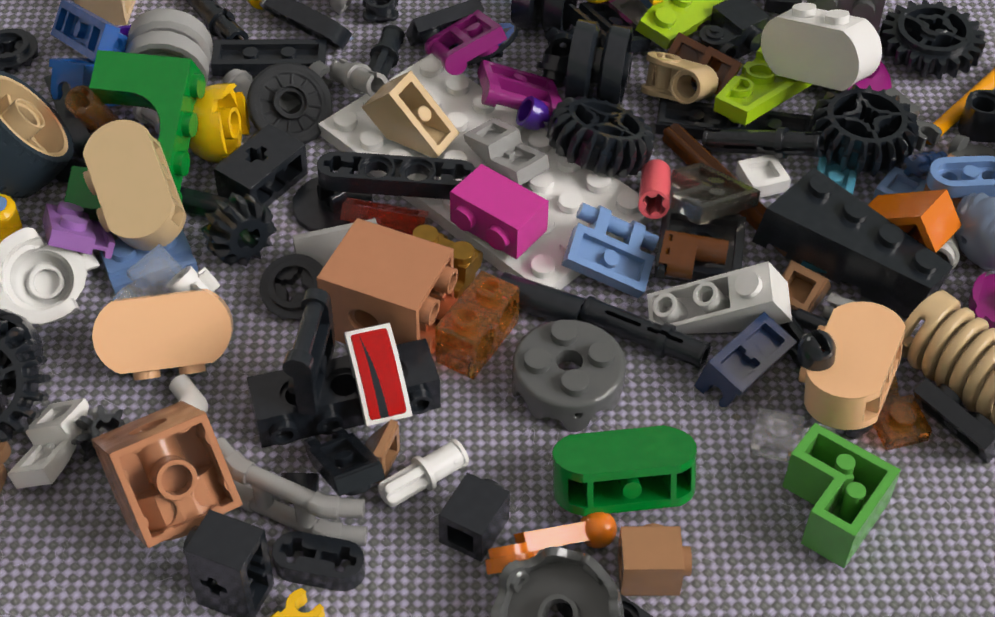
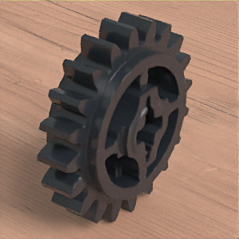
[879,0,986,79]

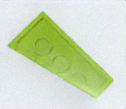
[635,0,726,50]
[713,47,812,126]

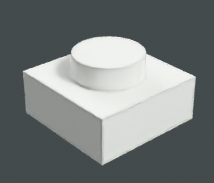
[735,155,791,198]

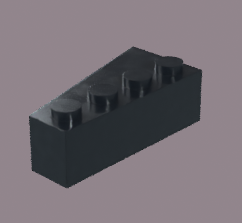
[752,168,953,318]

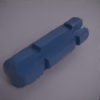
[903,151,948,178]

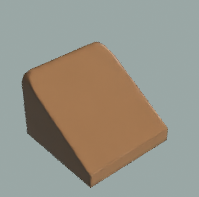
[782,260,831,313]
[364,419,400,484]

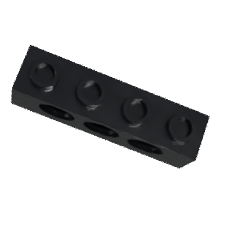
[247,338,441,448]

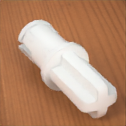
[378,439,469,507]

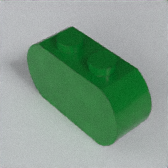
[552,425,697,516]

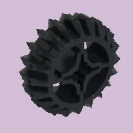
[809,84,919,177]
[546,96,655,178]
[0,320,51,442]

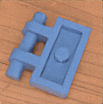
[561,203,659,298]

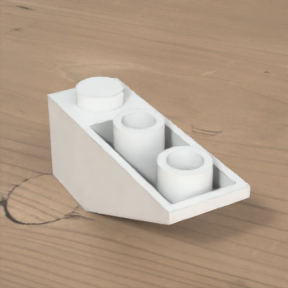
[647,261,792,334]

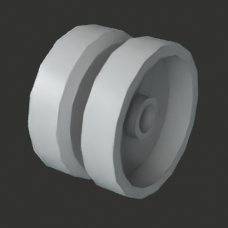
[125,8,213,86]

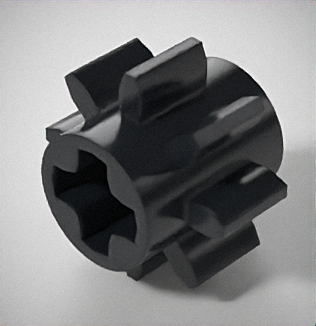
[71,405,125,462]

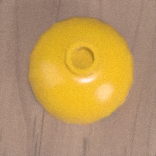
[189,83,250,164]

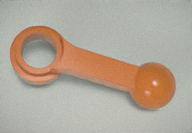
[485,512,617,575]

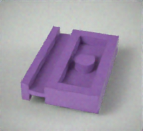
[42,202,115,259]

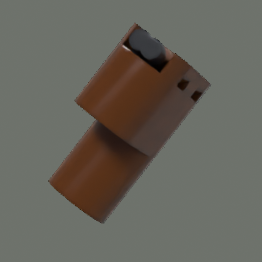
[657,230,729,281]

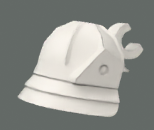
[0,227,100,326]

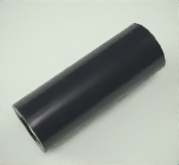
[495,272,586,321]

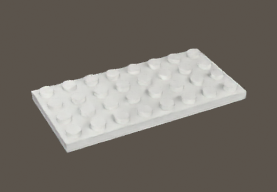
[318,53,653,290]

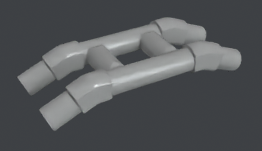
[217,437,368,546]

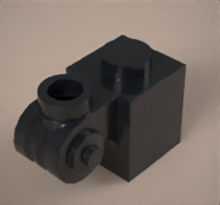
[698,0,770,59]

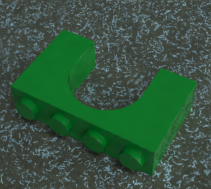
[64,50,206,220]

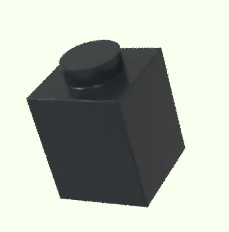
[438,472,510,562]

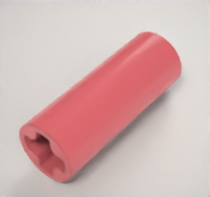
[638,159,671,219]

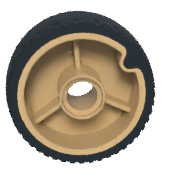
[0,71,74,199]

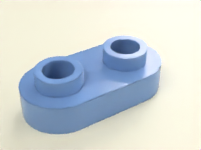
[926,156,995,198]

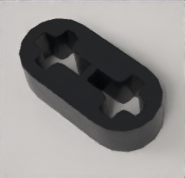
[272,531,366,591]

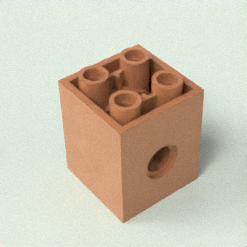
[317,218,459,354]
[91,401,243,548]

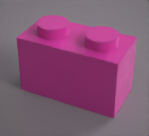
[450,164,549,259]

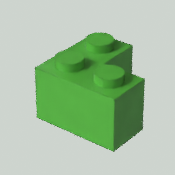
[782,423,901,568]

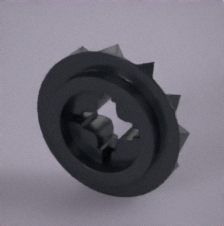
[0,29,39,72]
[259,254,323,321]

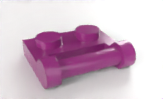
[424,10,507,75]
[477,59,562,123]

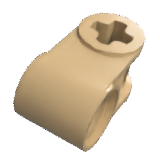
[641,51,718,104]

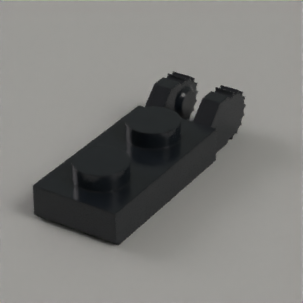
[304,427,385,496]

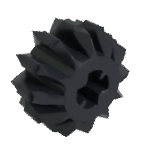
[201,192,277,266]

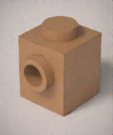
[617,523,692,596]

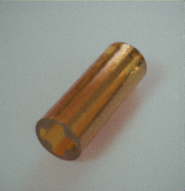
[65,85,121,133]

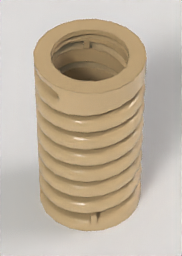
[902,290,995,425]

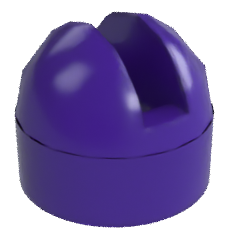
[516,96,550,131]

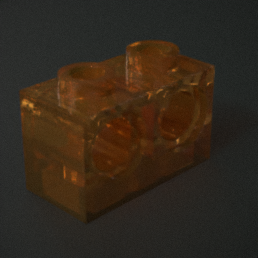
[435,270,520,380]

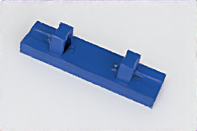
[51,0,128,62]

